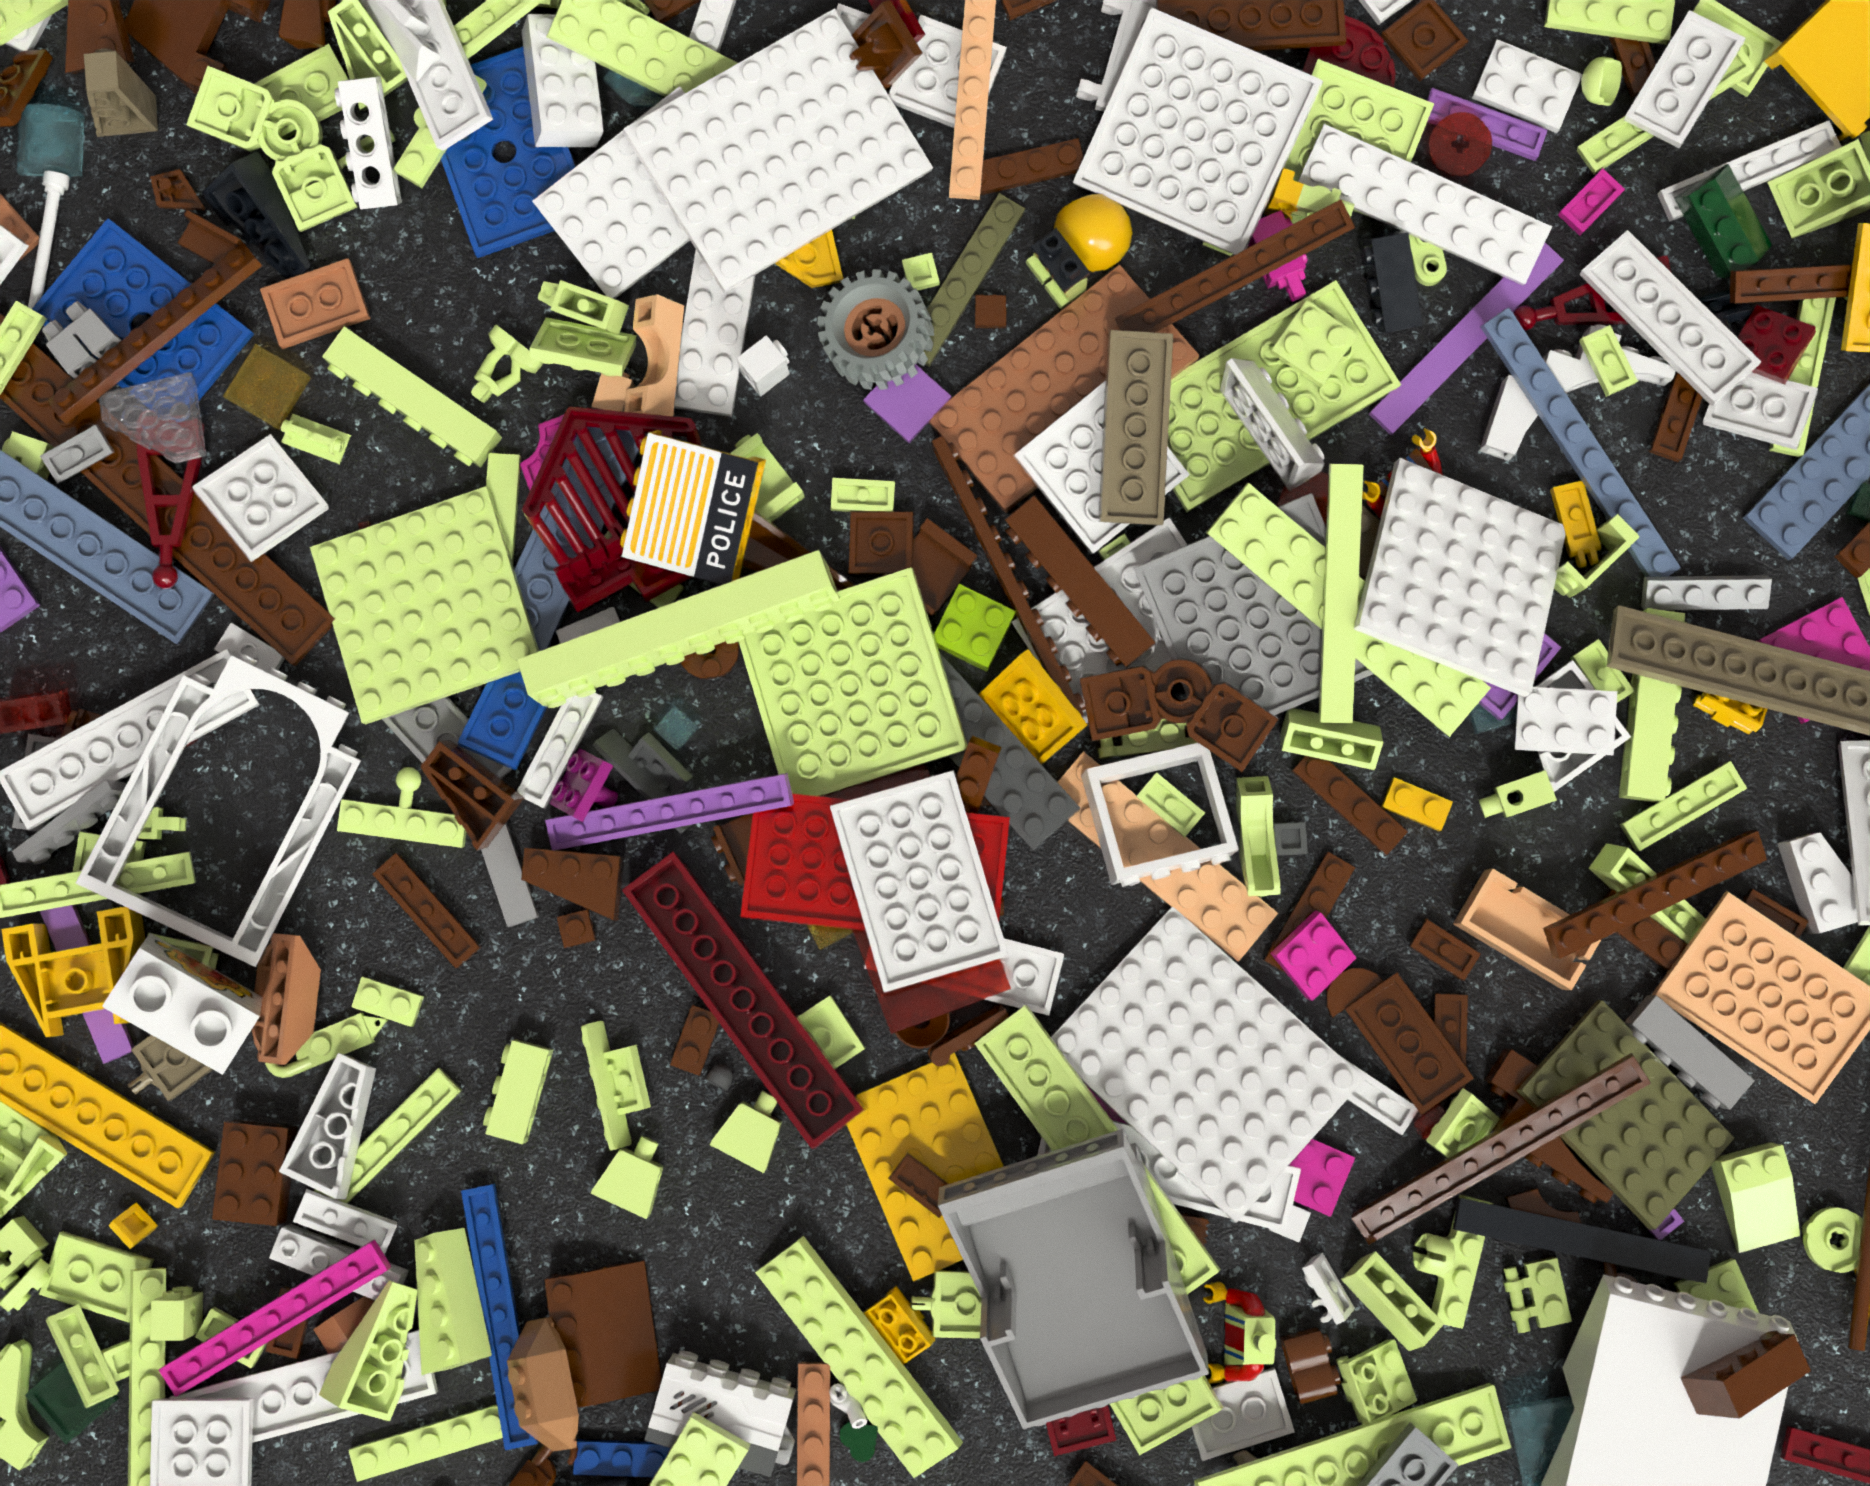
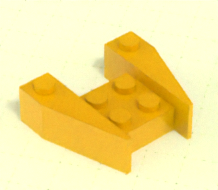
[1,907,145,1037]

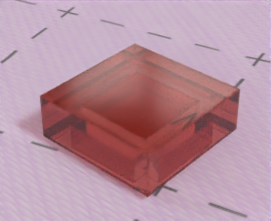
[1414,1103,1446,1139]

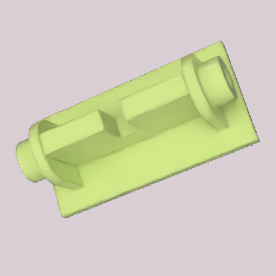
[281,414,351,464]

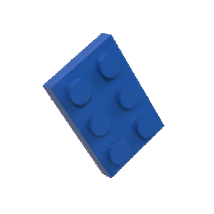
[457,672,548,771]

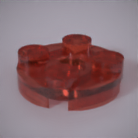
[1428,112,1492,176]

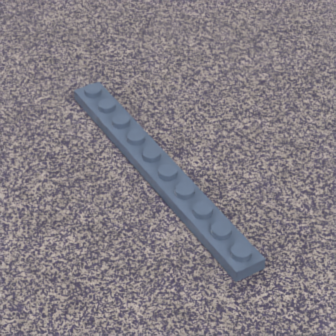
[1480,307,1681,577]

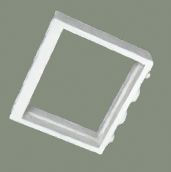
[1081,743,1239,887]

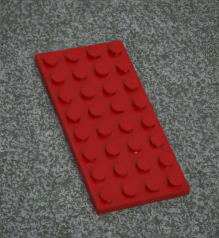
[740,793,1010,931]

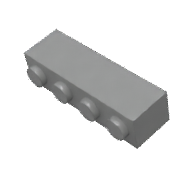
[1624,995,1755,1110]

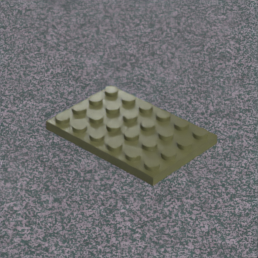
[1516,1000,1734,1230]

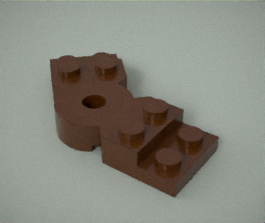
[1080,658,1279,772]

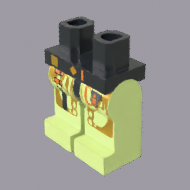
[1026,228,1090,310]

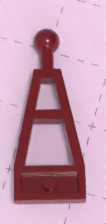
[1513,255,1672,330]
[137,421,204,589]

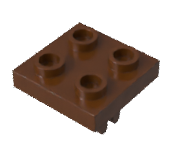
[849,0,923,89]

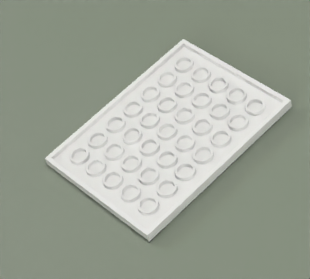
[623,8,933,293]
[1051,907,1365,1223]

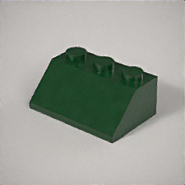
[1674,164,1772,278]

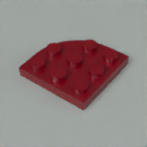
[1302,15,1395,88]

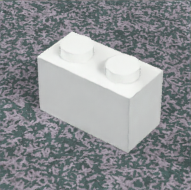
[737,335,789,397]

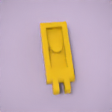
[1550,481,1601,568]

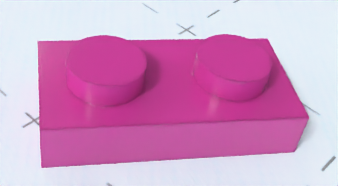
[1558,168,1625,236]

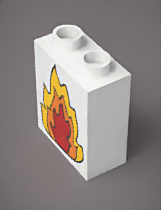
[102,933,263,1075]

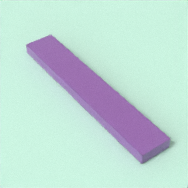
[40,905,135,1064]

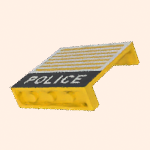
[620,430,766,585]

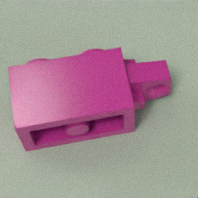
[1248,210,1307,302]

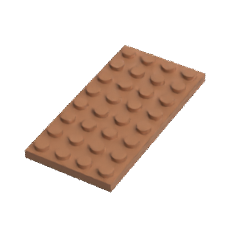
[929,265,1199,513]

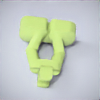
[471,325,544,403]

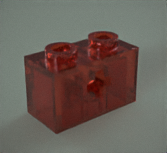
[0,688,71,734]

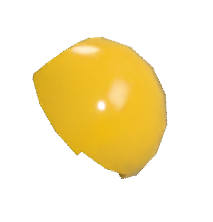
[1053,194,1133,272]

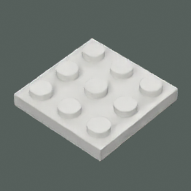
[888,15,1007,128]
[192,434,329,562]
[150,1398,253,1486]

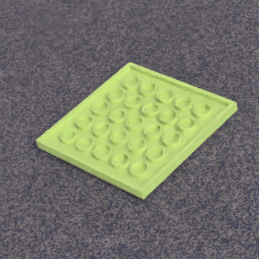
[310,486,539,724]
[739,567,967,797]

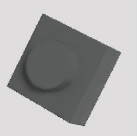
[1273,822,1308,856]

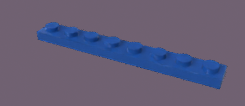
[461,1184,539,1450]

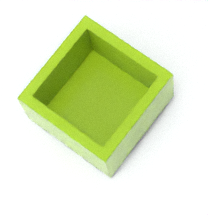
[934,584,1016,672]

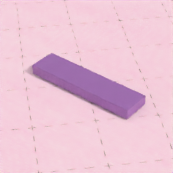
[1427,88,1548,161]

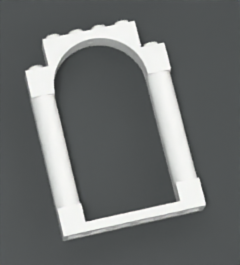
[75,653,361,967]

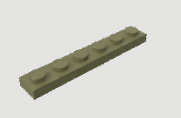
[924,193,1025,367]

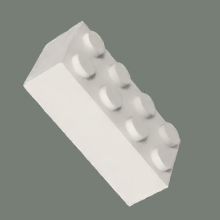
[522,14,604,147]

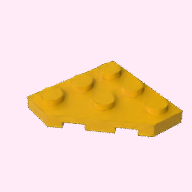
[775,230,843,288]

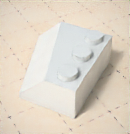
[1535,660,1631,792]

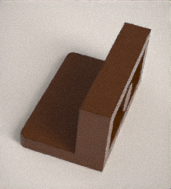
[178,210,250,265]

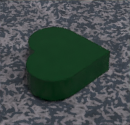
[840,1421,878,1462]

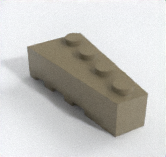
[84,49,158,137]

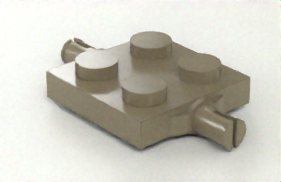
[128,1035,213,1101]

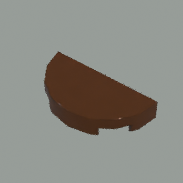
[1326,968,1384,1018]

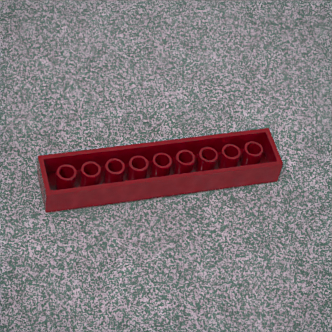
[622,852,867,1149]

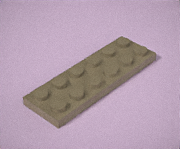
[1099,330,1173,525]

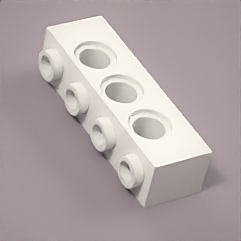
[335,76,402,209]
[269,1224,409,1300]

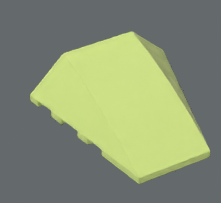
[0,1101,67,1219]

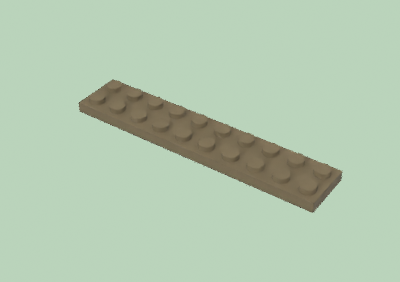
[1606,605,1870,735]

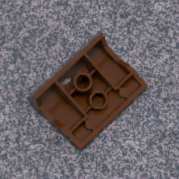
[544,1260,662,1408]

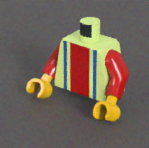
[1203,1282,1276,1383]

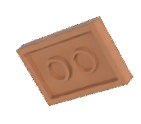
[260,258,371,349]

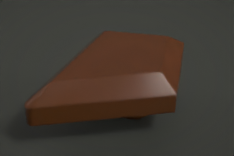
[150,169,205,211]

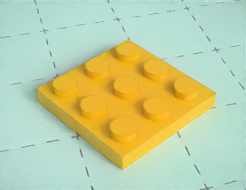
[978,649,1088,765]

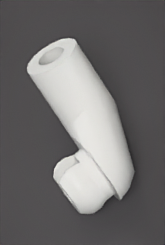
[829,1383,867,1429]

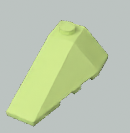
[319,1280,418,1421]

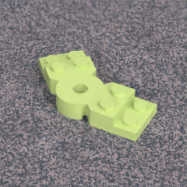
[186,66,358,232]

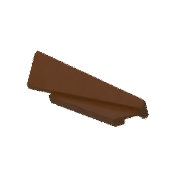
[278,0,336,49]

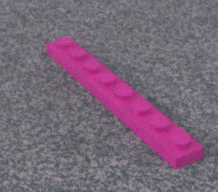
[159,1239,392,1397]

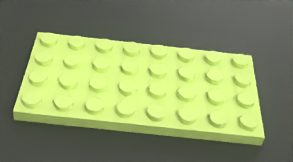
[1168,280,1401,512]

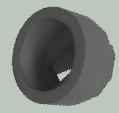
[705,1064,733,1091]

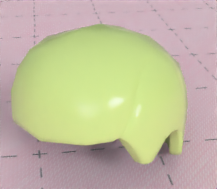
[1581,56,1622,106]

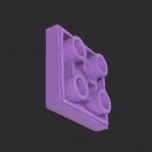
[863,365,951,443]

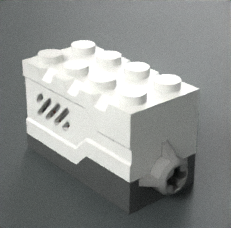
[645,1350,796,1477]

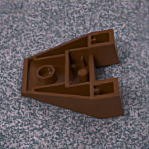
[124,0,271,94]

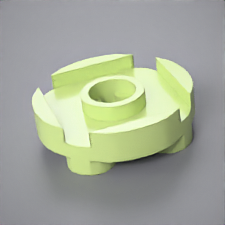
[1802,1207,1863,1273]

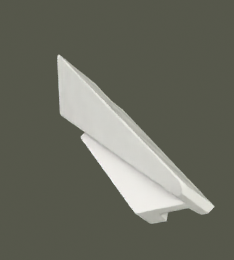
[360,0,439,81]

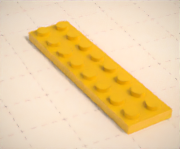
[0,1022,215,1209]

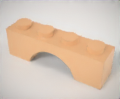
[624,294,684,416]

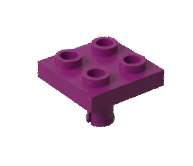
[549,748,618,822]

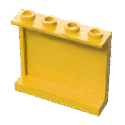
[1764,0,1870,142]

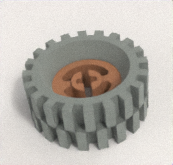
[817,269,934,390]

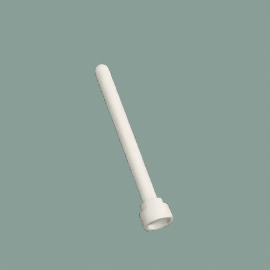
[28,171,70,309]

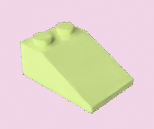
[1768,139,1870,239]
[1711,1142,1800,1253]

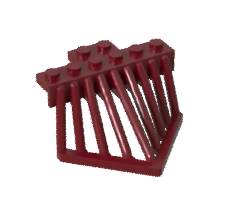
[522,407,702,613]

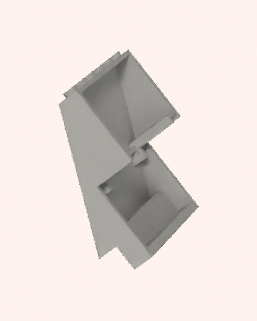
[938,1129,1209,1429]

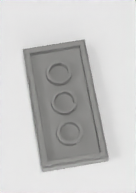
[382,697,512,779]

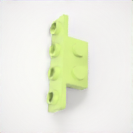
[581,1021,651,1150]

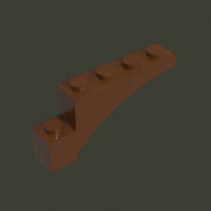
[1485,1048,1614,1204]

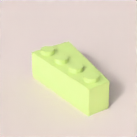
[414,1228,492,1375]

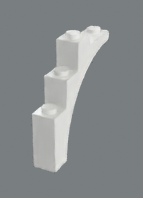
[1479,325,1676,461]

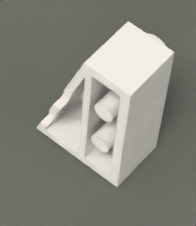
[1777,832,1858,934]

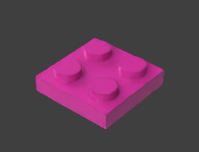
[1270,910,1356,1001]

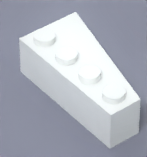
[279,1053,376,1200]

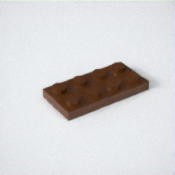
[1345,972,1474,1115]

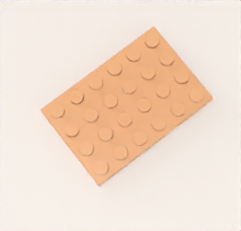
[1652,891,1870,1104]

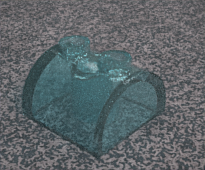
[16,104,85,176]

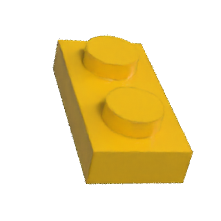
[1381,777,1453,831]

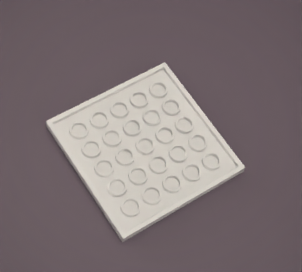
[1073,7,1323,255]
[1354,458,1566,697]

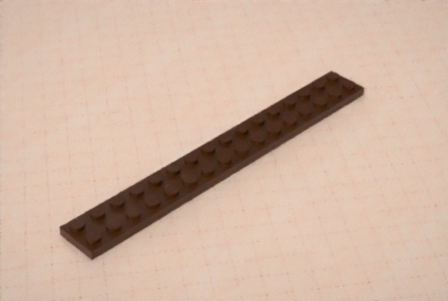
[0,312,335,666]

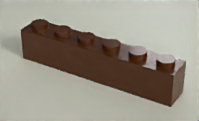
[1005,496,1156,668]

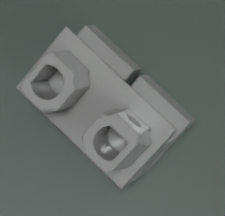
[42,301,122,378]

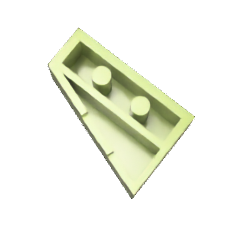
[328,0,408,111]

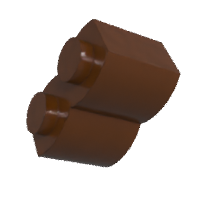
[1280,1327,1341,1404]

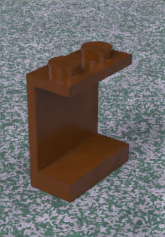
[882,518,977,619]
[711,813,753,886]

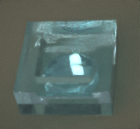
[654,706,699,751]

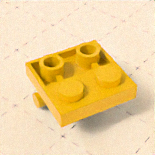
[1692,692,1767,735]
[863,1285,935,1365]

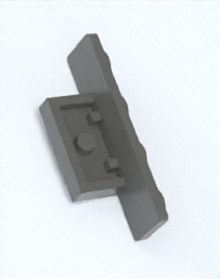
[593,729,693,833]

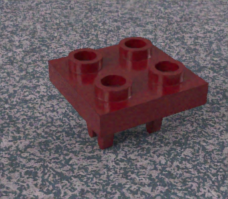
[1738,305,1816,385]
[1046,1405,1116,1456]

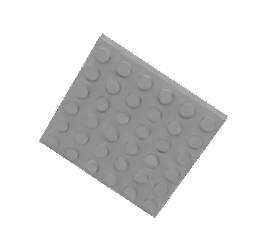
[1133,493,1373,715]

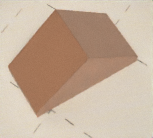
[313,1296,374,1354]

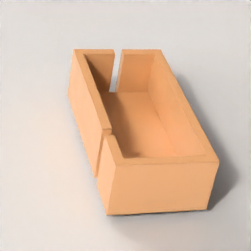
[1453,869,1601,990]

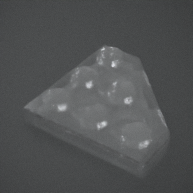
[99,372,206,463]

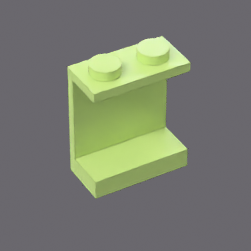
[730,433,805,522]
[1554,514,1640,598]

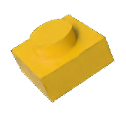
[109,1202,158,1249]

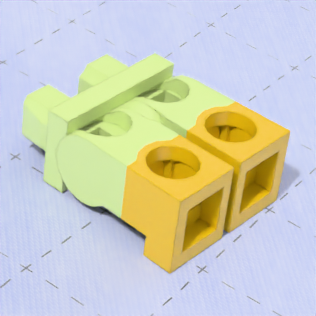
[1264,168,1355,224]

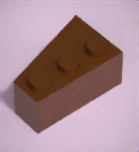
[421,740,525,851]

